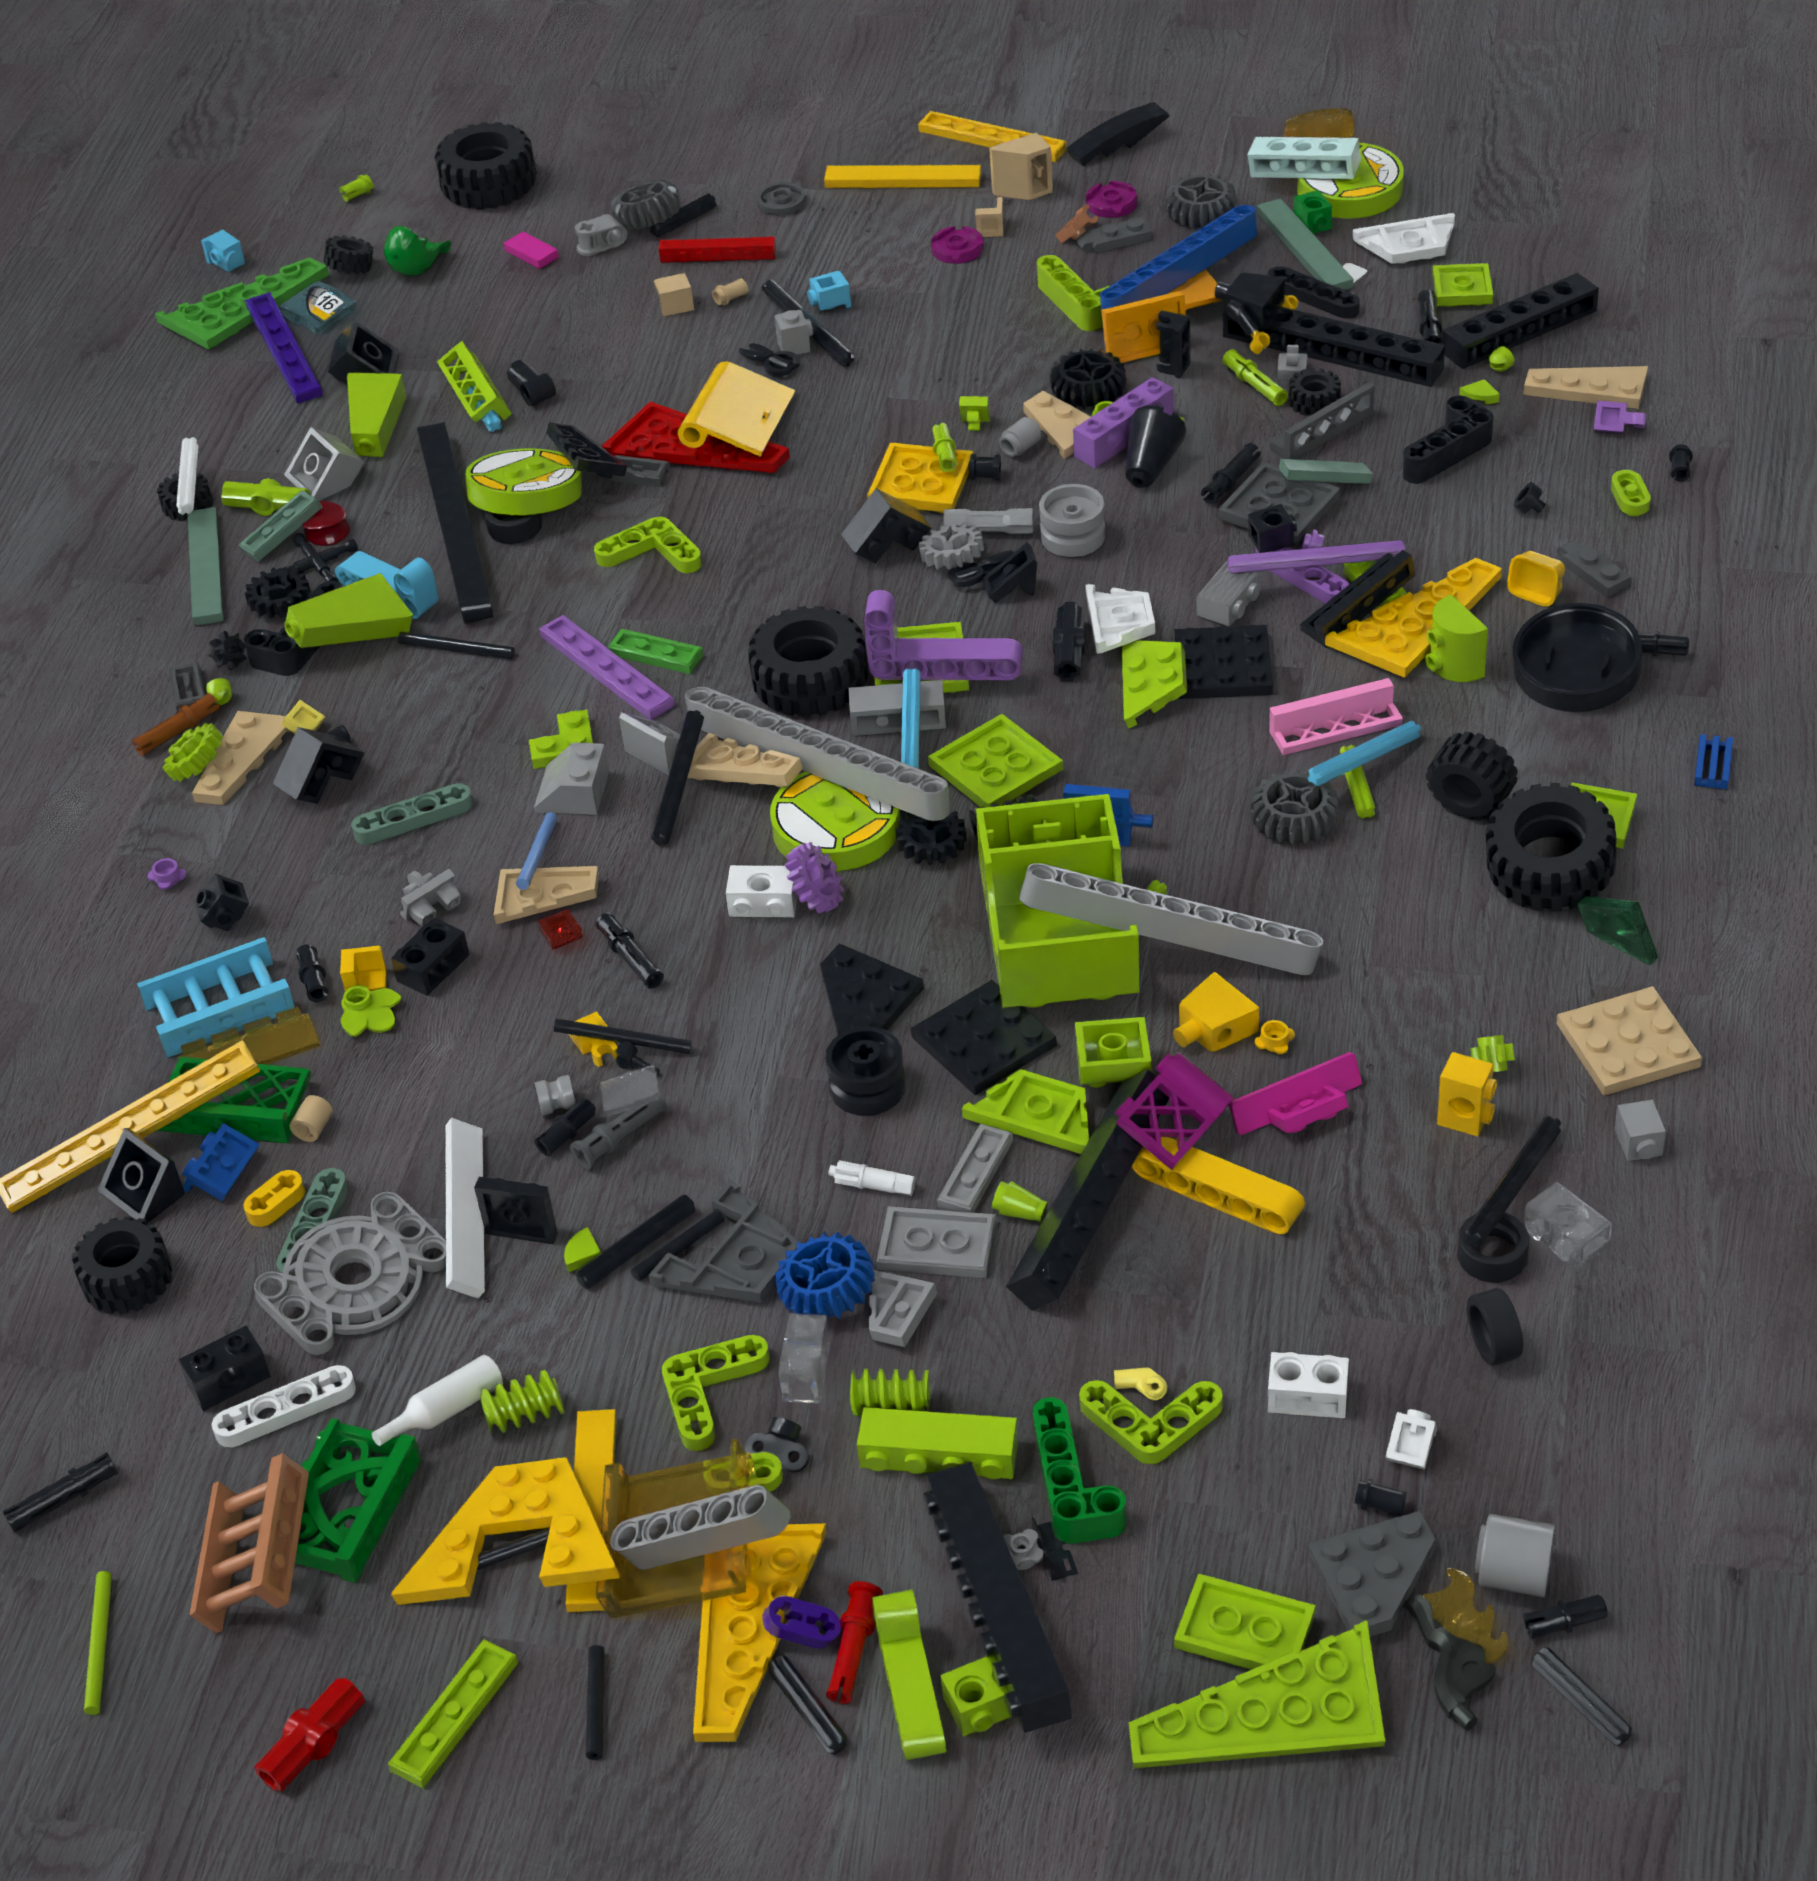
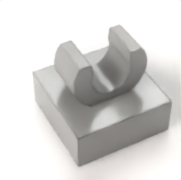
[1277,345,1307,379]

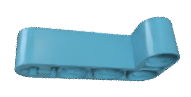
[335,551,439,619]

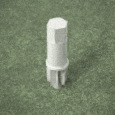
[829,1160,916,1196]

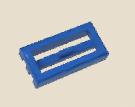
[1694,734,1733,789]

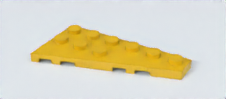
[1325,558,1502,678]
[693,1523,827,1742]

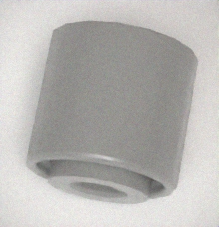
[1475,1514,1555,1598]

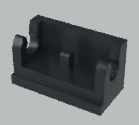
[1156,310,1191,379]

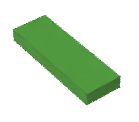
[608,629,704,674]

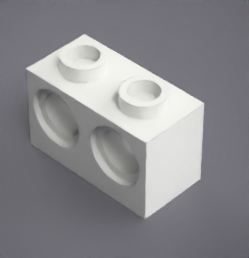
[1268,1352,1349,1418]

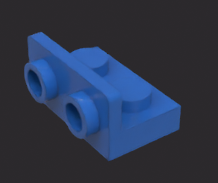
[182,1123,260,1202]

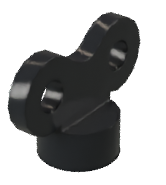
[744,1417,809,1473]

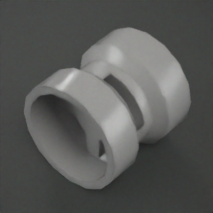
[534,1074,575,1116]

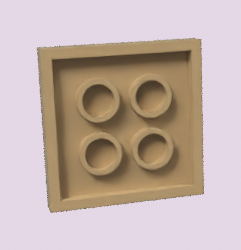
[1556,986,1702,1096]

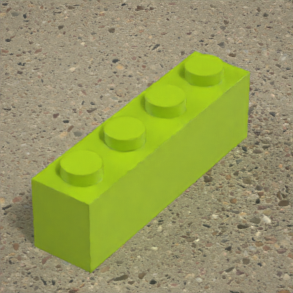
[857,1407,1018,1479]

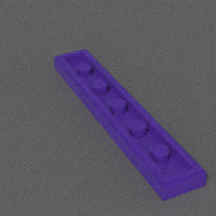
[245,293,323,404]

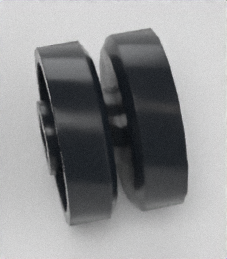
[826,1027,905,1116]

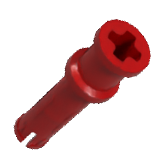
[826,1581,884,1704]

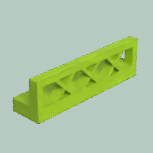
[437,341,513,423]

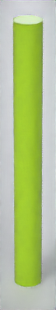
[84,1571,112,1715]

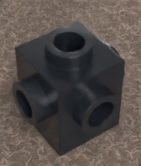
[194,873,249,931]

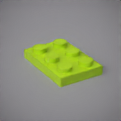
[1174,1573,1316,1670]

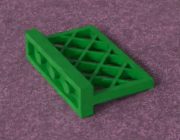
[157,1057,312,1144]

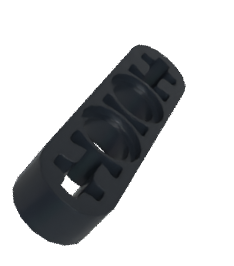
[1268,266,1360,319]

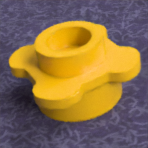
[1255,1020,1295,1054]

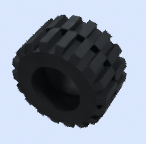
[1426,732,1518,820]
[72,1216,173,1314]

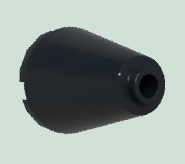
[1125,405,1187,488]

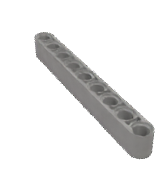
[1019,863,1323,975]

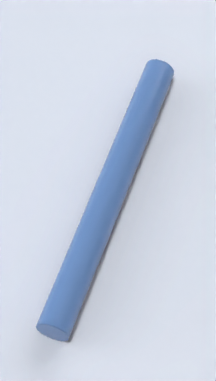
[516,812,558,890]

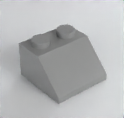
[284,427,364,501]
[534,743,609,815]

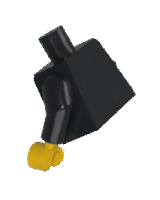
[1214,272,1298,354]

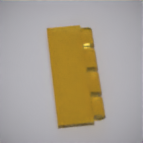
[177,1006,320,1072]

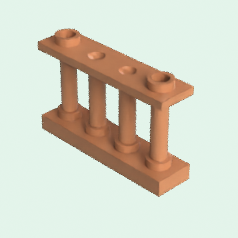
[189,1453,309,1634]

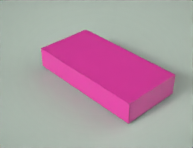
[503,231,559,269]

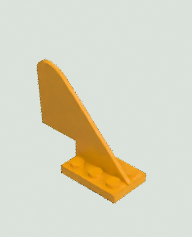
[1101,269,1223,363]

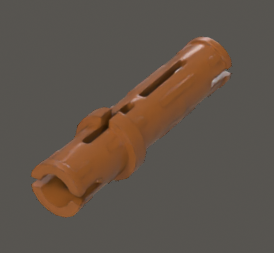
[132,693,220,757]

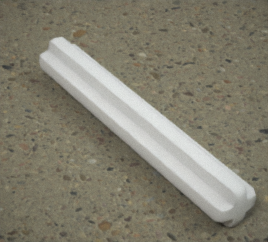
[176,437,199,515]

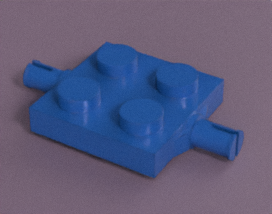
[1063,784,1154,847]

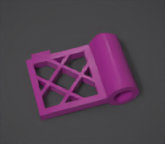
[1115,1052,1234,1170]

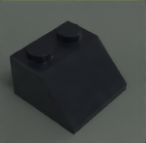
[328,320,399,385]

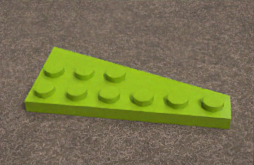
[1129,1620,1385,1769]

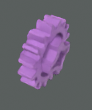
[785,842,844,914]

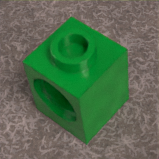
[1294,190,1332,234]

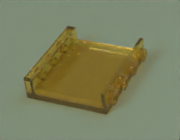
[596,1438,754,1618]

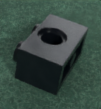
[178,1325,271,1411]

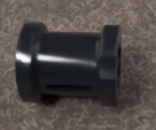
[969,454,1001,481]

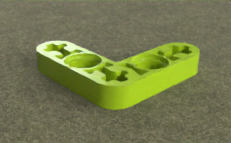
[594,517,702,573]
[662,1335,770,1451]
[1079,1380,1223,1465]

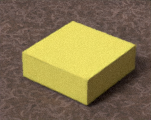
[282,700,326,733]

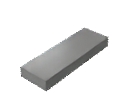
[937,1124,1013,1213]

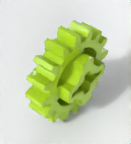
[162,723,224,782]

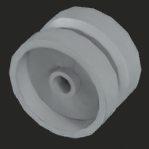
[1039,484,1106,557]

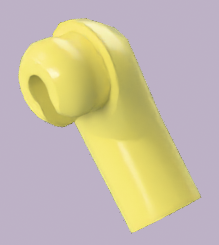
[1114,1368,1167,1400]

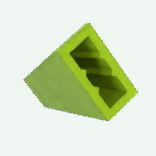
[347,373,407,457]
[284,573,413,648]

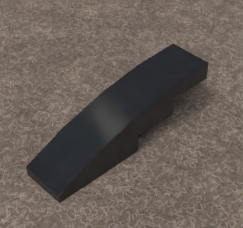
[1066,102,1170,166]

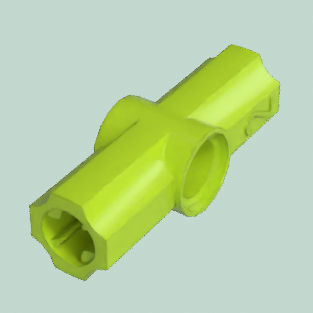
[221,478,311,516]

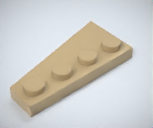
[1523,366,1648,409]
[688,733,803,787]

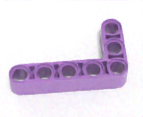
[864,590,1023,680]

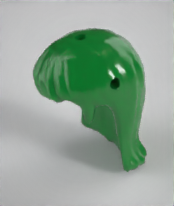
[383,226,452,276]

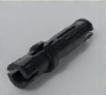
[1418,290,1442,344]
[1201,443,1261,504]
[595,912,664,989]
[2,1452,119,1533]

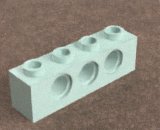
[1247,137,1361,179]

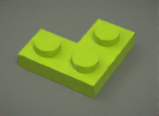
[529,709,593,769]

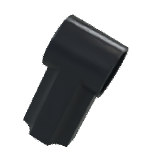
[507,360,556,406]

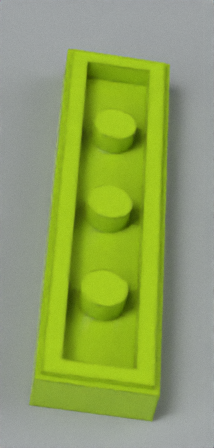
[388,1639,518,1788]

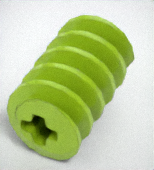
[850,1368,930,1417]
[480,1370,565,1436]

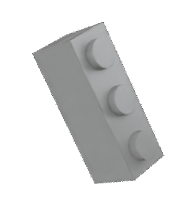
[849,680,946,736]

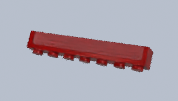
[659,236,777,263]

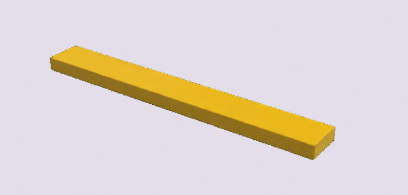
[0,1040,260,1214]

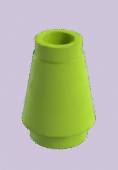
[992,1181,1048,1222]

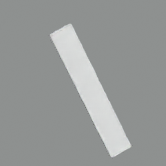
[445,1118,485,1298]

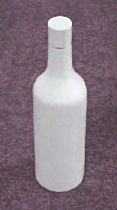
[372,1355,503,1446]

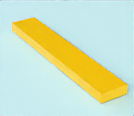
[918,111,1067,162]
[824,165,981,188]
[565,1409,617,1612]

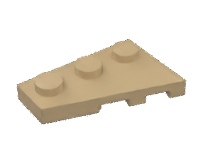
[1023,391,1091,459]
[493,866,599,924]

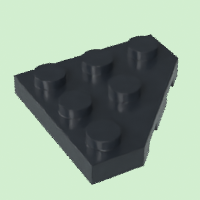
[820,943,924,1036]

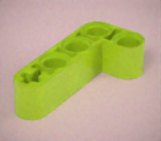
[1037,255,1109,331]
[872,1589,946,1761]

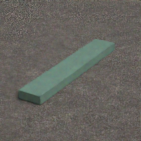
[1257,198,1354,290]
[188,507,224,626]

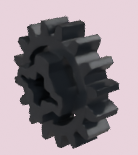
[244,567,311,618]
[896,811,967,865]

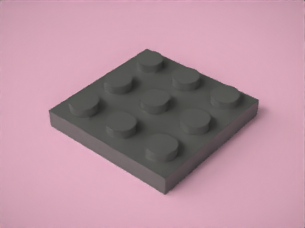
[1218,462,1340,546]

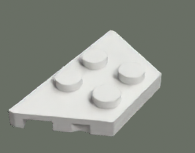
[1353,213,1455,264]
[1085,584,1155,654]

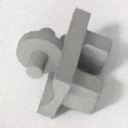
[400,869,461,927]

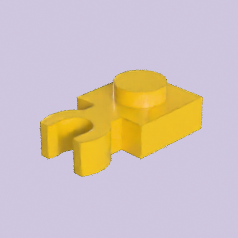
[568,1011,618,1067]

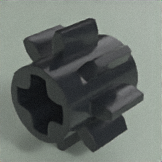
[208,631,247,670]

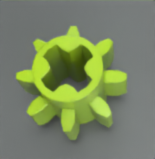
[1470,1035,1515,1072]

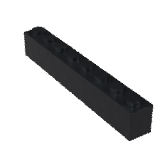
[1006,1069,1169,1310]
[923,1462,1072,1733]

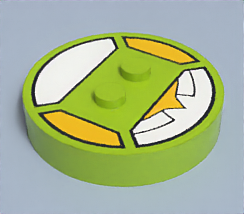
[1297,143,1404,219]
[465,448,583,515]
[770,771,901,872]

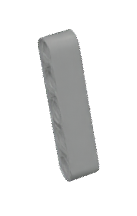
[610,1485,790,1570]

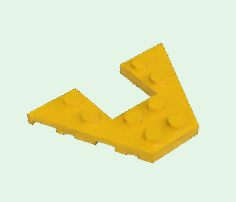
[391,1457,620,1605]

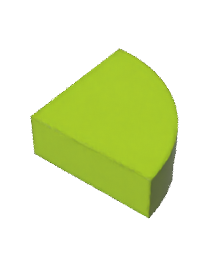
[1459,379,1500,404]
[564,1227,601,1273]

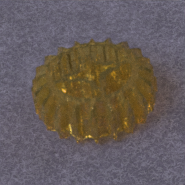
[1284,107,1355,138]

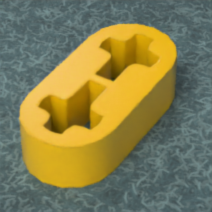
[243,1170,305,1227]

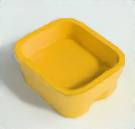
[1507,551,1565,607]

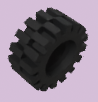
[323,235,374,275]
[1289,368,1341,416]
[157,473,213,521]

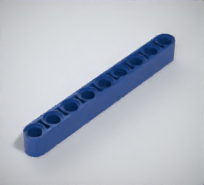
[1100,205,1257,310]

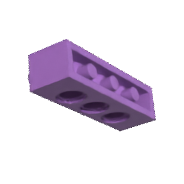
[1073,377,1174,468]

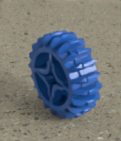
[775,1231,875,1324]

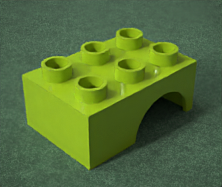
[976,794,1140,1008]

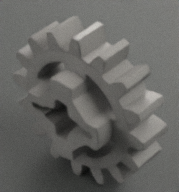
[919,523,984,570]

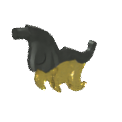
[1401,1568,1508,1731]

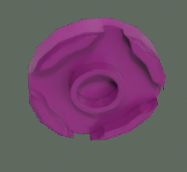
[1086,181,1138,218]
[931,226,984,264]

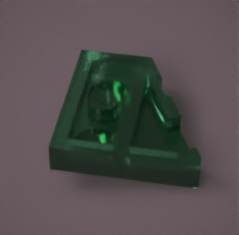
[1577,896,1658,965]

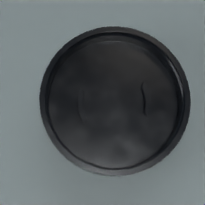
[1513,603,1642,712]

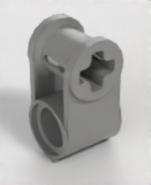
[575,214,627,256]

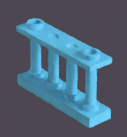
[137,937,296,1058]

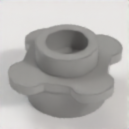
[1003,1529,1044,1570]

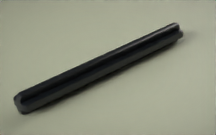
[762,279,854,367]
[1464,1116,1561,1247]

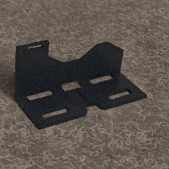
[1032,1517,1078,1581]

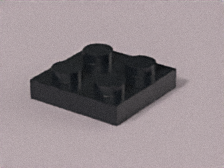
[474,1176,558,1244]

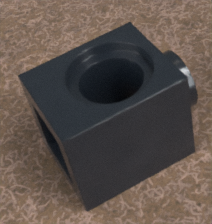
[1248,504,1297,553]

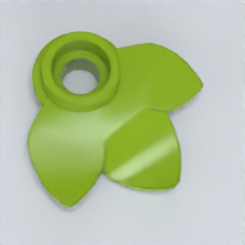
[340,985,402,1037]

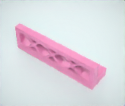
[1269,678,1403,755]

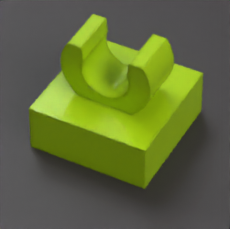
[959,396,990,431]

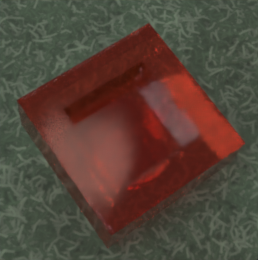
[538,909,583,950]

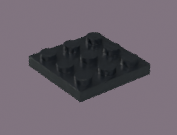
[1174,625,1273,699]
[911,980,1057,1095]

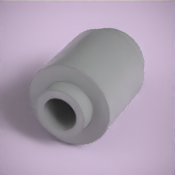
[999,417,1041,457]

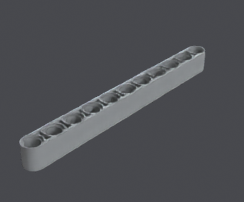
[685,687,951,821]

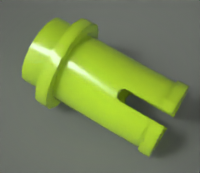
[339,175,374,202]

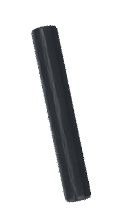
[575,1195,696,1289]

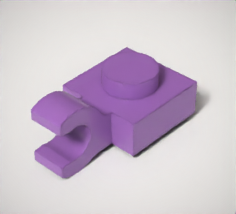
[1594,400,1646,434]

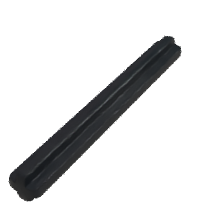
[651,710,704,845]

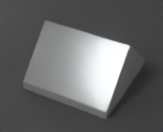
[619,712,698,775]

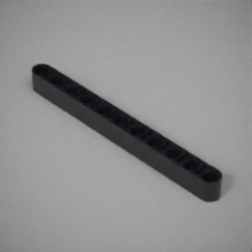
[417,422,493,623]

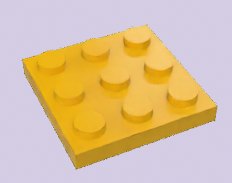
[867,442,974,513]

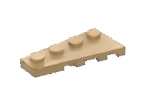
[192,711,292,805]

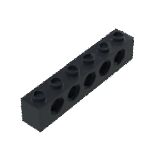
[1442,273,1599,369]

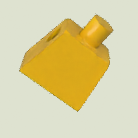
[1173,972,1259,1052]

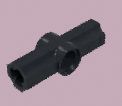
[1053,601,1085,681]

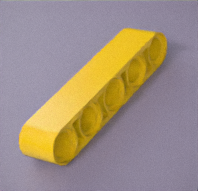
[1132,1137,1306,1235]

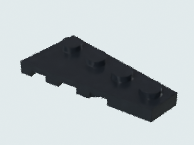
[546,422,627,478]

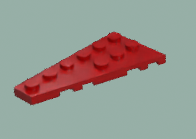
[601,402,790,473]

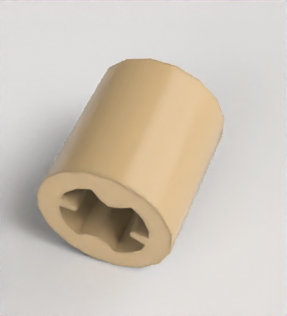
[289,1095,333,1142]

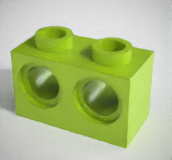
[941,1656,1010,1737]

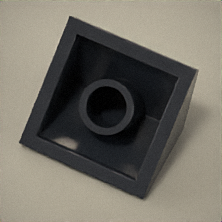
[97,1128,185,1223]

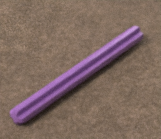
[1227,540,1405,574]

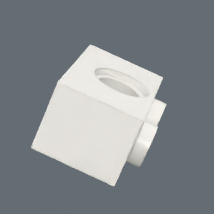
[725,865,798,917]

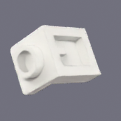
[1386,1410,1437,1470]

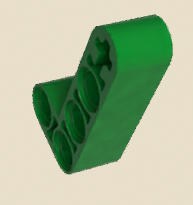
[1033,1397,1127,1544]

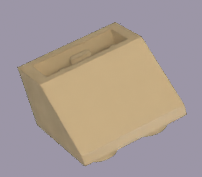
[990,132,1053,200]

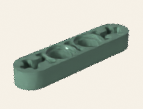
[351,783,473,845]
[276,1168,349,1273]

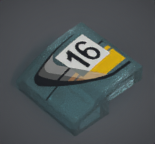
[278,281,356,335]

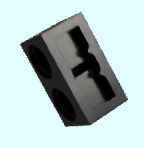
[391,917,470,996]

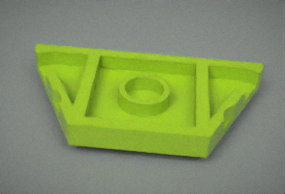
[1122,640,1187,728]
[962,1069,1089,1154]

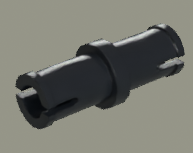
[296,944,329,1002]

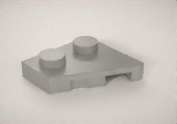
[869,1270,938,1347]

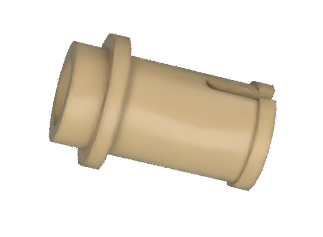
[712,278,748,306]

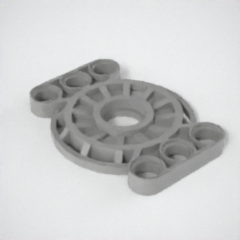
[254,1192,446,1355]

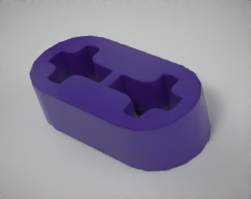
[762,1596,841,1649]

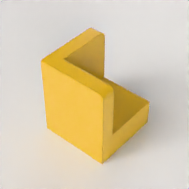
[340,946,387,991]

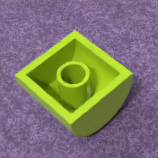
[1425,595,1488,682]
[1075,1017,1152,1088]

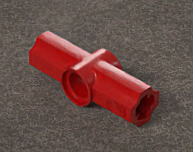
[254,1677,366,1792]

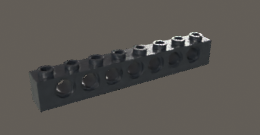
[1223,307,1445,387]

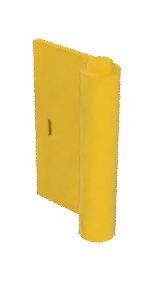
[678,361,796,457]

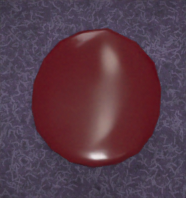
[302,501,350,546]

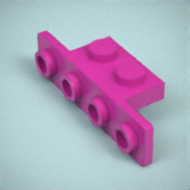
[1229,1052,1362,1135]

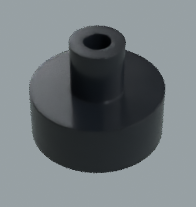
[1513,482,1546,513]

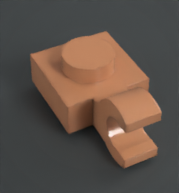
[1055,204,1098,243]

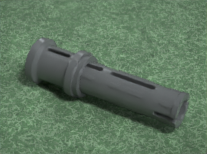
[570,1091,667,1170]

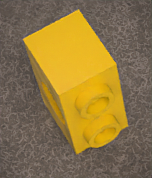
[1437,1052,1497,1137]

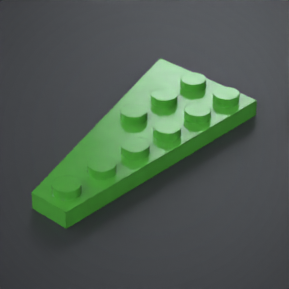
[155,257,329,350]

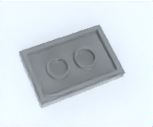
[876,1206,996,1278]

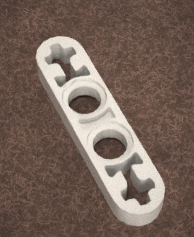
[212,1365,356,1448]

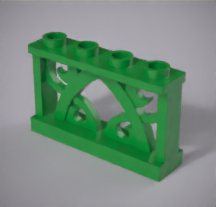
[295,1418,421,1583]

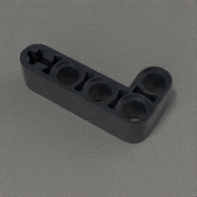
[1402,395,1494,484]
[244,581,342,676]

